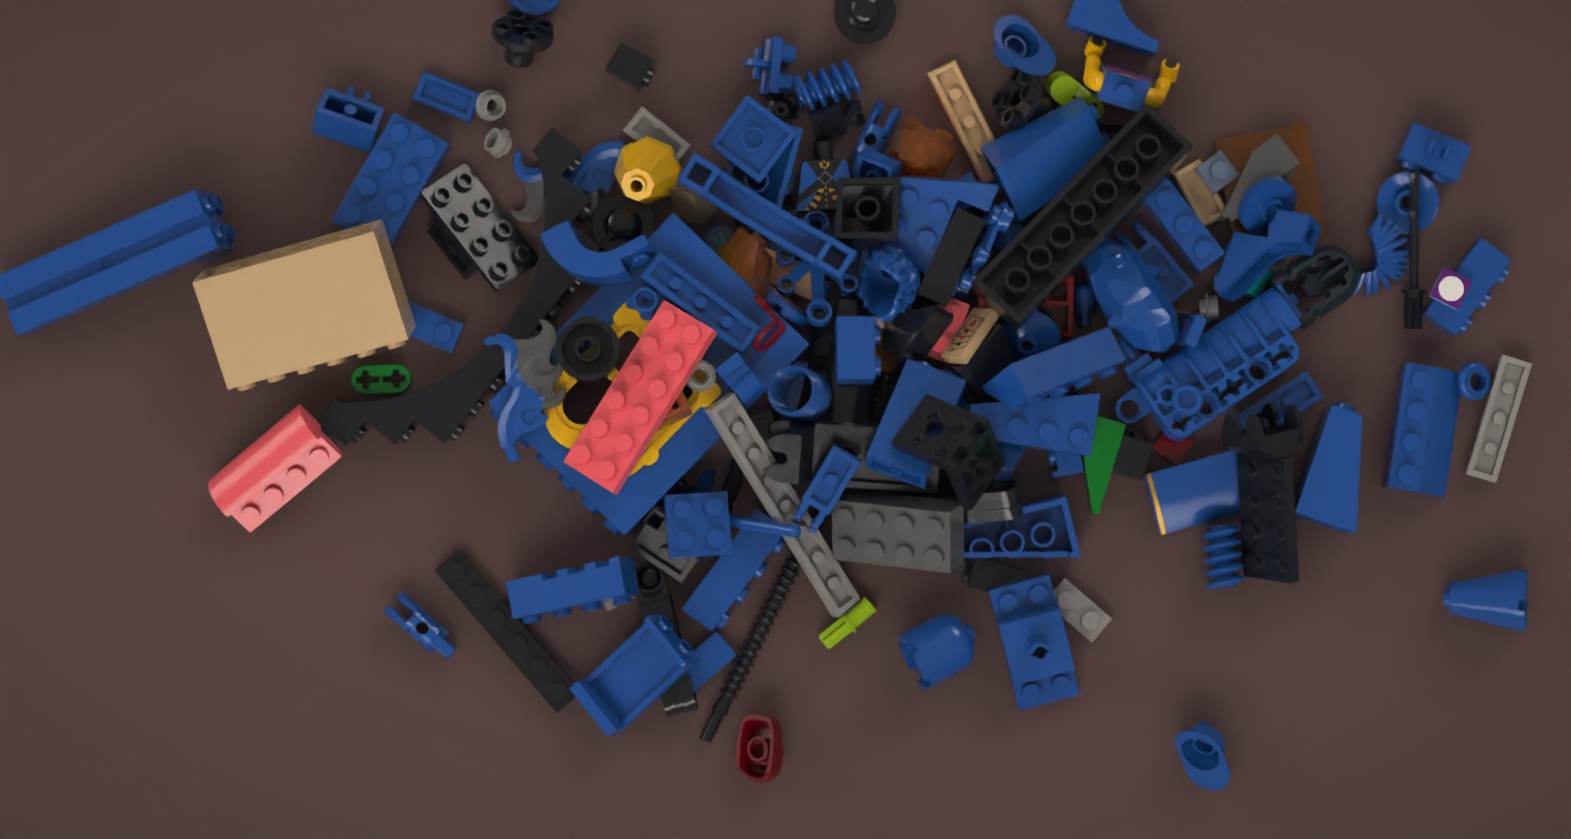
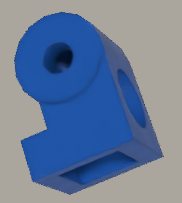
[715,352,764,405]

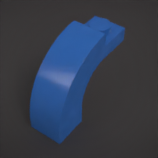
[540,220,656,286]

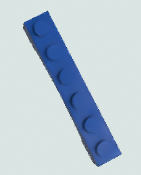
[676,153,857,281]

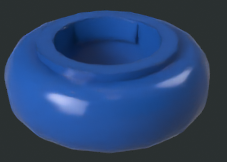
[1456,362,1491,401]

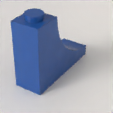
[1065,0,1160,57]

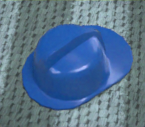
[993,14,1057,76]
[1174,720,1231,791]

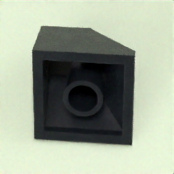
[835,177,901,249]

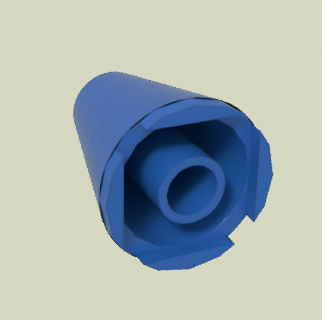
[1443,569,1528,632]

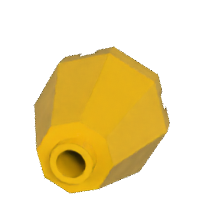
[613,136,682,205]

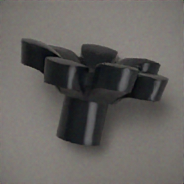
[762,92,801,125]

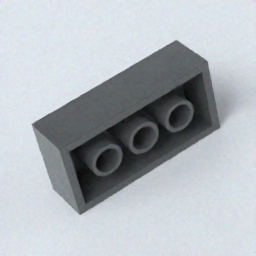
[832,489,964,573]

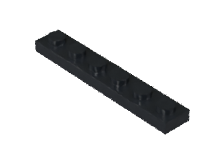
[434,550,575,713]

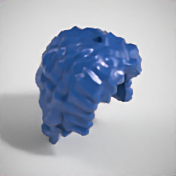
[858,244,921,322]

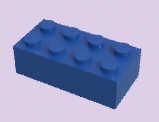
[331,112,451,249]

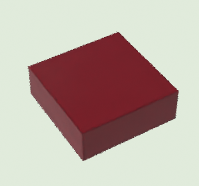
[1152,425,1196,466]

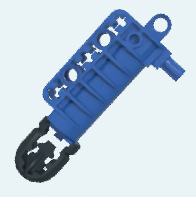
[1115,245,1359,441]

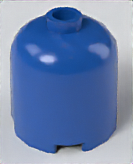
[897,614,977,691]

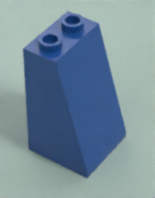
[980,97,1110,221]
[1294,401,1362,534]

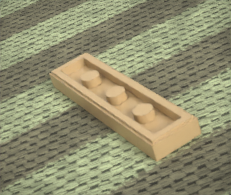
[927,60,995,183]

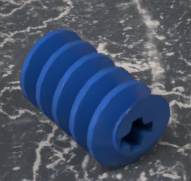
[793,59,862,115]
[1201,524,1244,589]

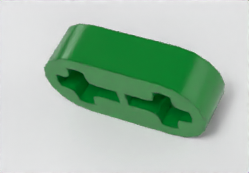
[351,365,412,395]

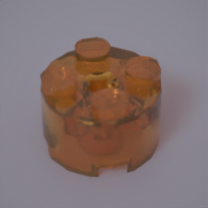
[886,117,957,179]

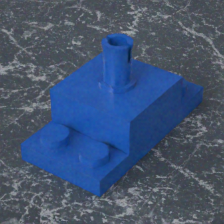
[988,573,1080,711]

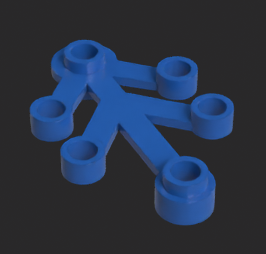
[954,201,1014,301]
[775,210,859,327]

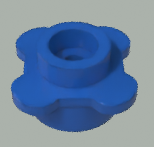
[626,282,664,320]

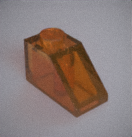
[716,227,773,299]

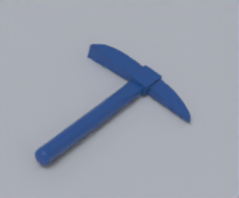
[696,470,801,563]

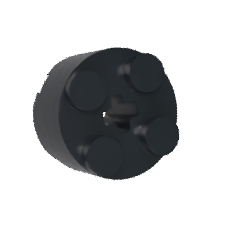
[556,317,621,383]

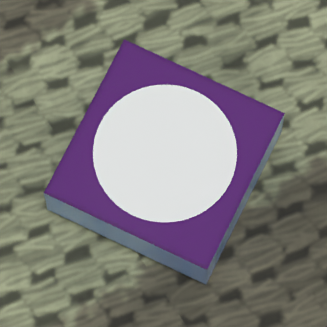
[1429,268,1472,310]

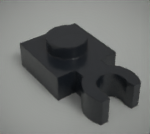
[808,100,866,142]

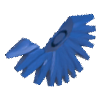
[1353,213,1409,295]

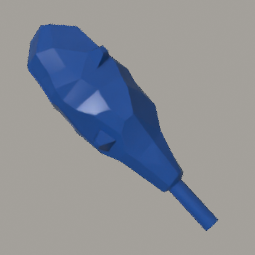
[1083,238,1180,353]

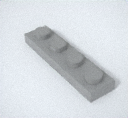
[1464,354,1532,483]

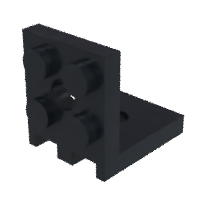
[891,394,1005,511]

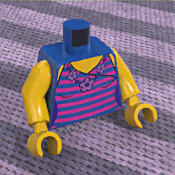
[1083,36,1180,112]

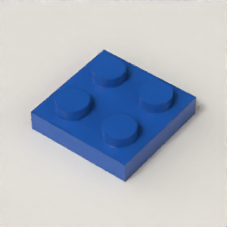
[709,95,798,184]
[663,491,732,559]

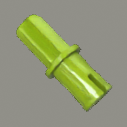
[818,596,877,649]

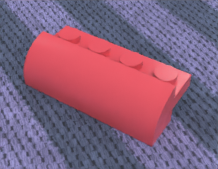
[208,404,342,533]

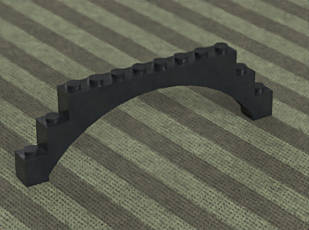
[317,127,602,446]

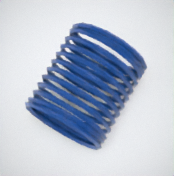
[767,364,832,421]

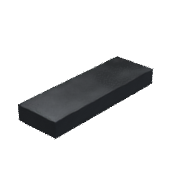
[917,207,986,307]

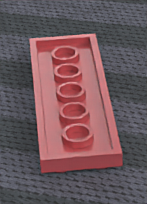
[563,300,718,495]

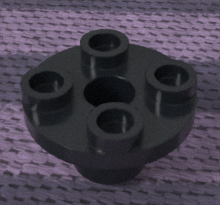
[834,0,896,44]
[491,10,554,68]
[992,67,1051,129]
[592,194,655,252]

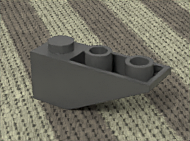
[1219,133,1300,223]

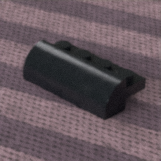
[805,300,880,426]

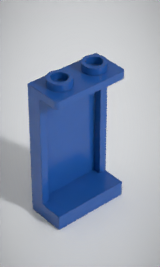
[865,358,966,489]
[569,613,698,737]

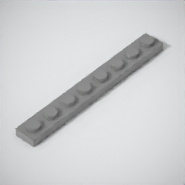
[705,392,861,618]

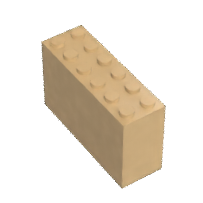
[192,219,416,391]

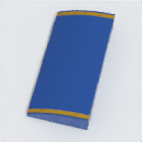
[1143,450,1240,535]

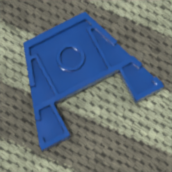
[888,175,1001,298]

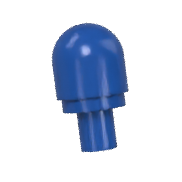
[1073,283,1097,327]

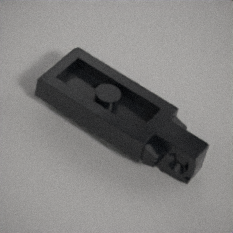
[953,558,1037,593]

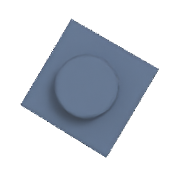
[1194,150,1239,195]

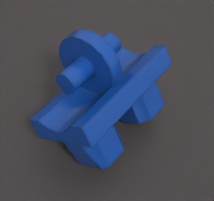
[744,36,797,96]

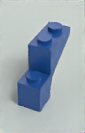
[1213,209,1322,302]

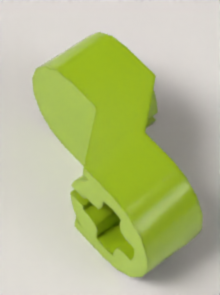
[1045,71,1104,118]

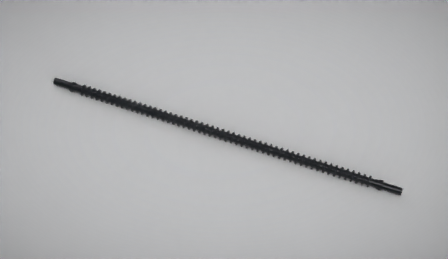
[700,296,933,743]

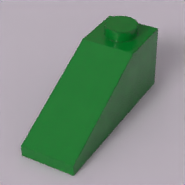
[1081,415,1126,515]

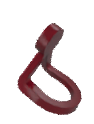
[752,293,786,353]

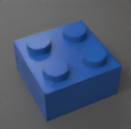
[855,149,902,178]

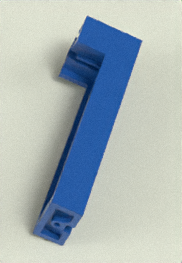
[0,189,236,335]

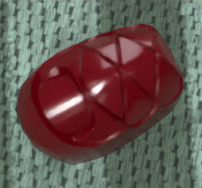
[736,715,784,783]

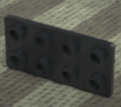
[420,164,539,292]

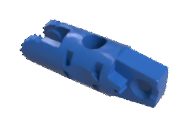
[849,99,902,177]
[383,590,456,659]

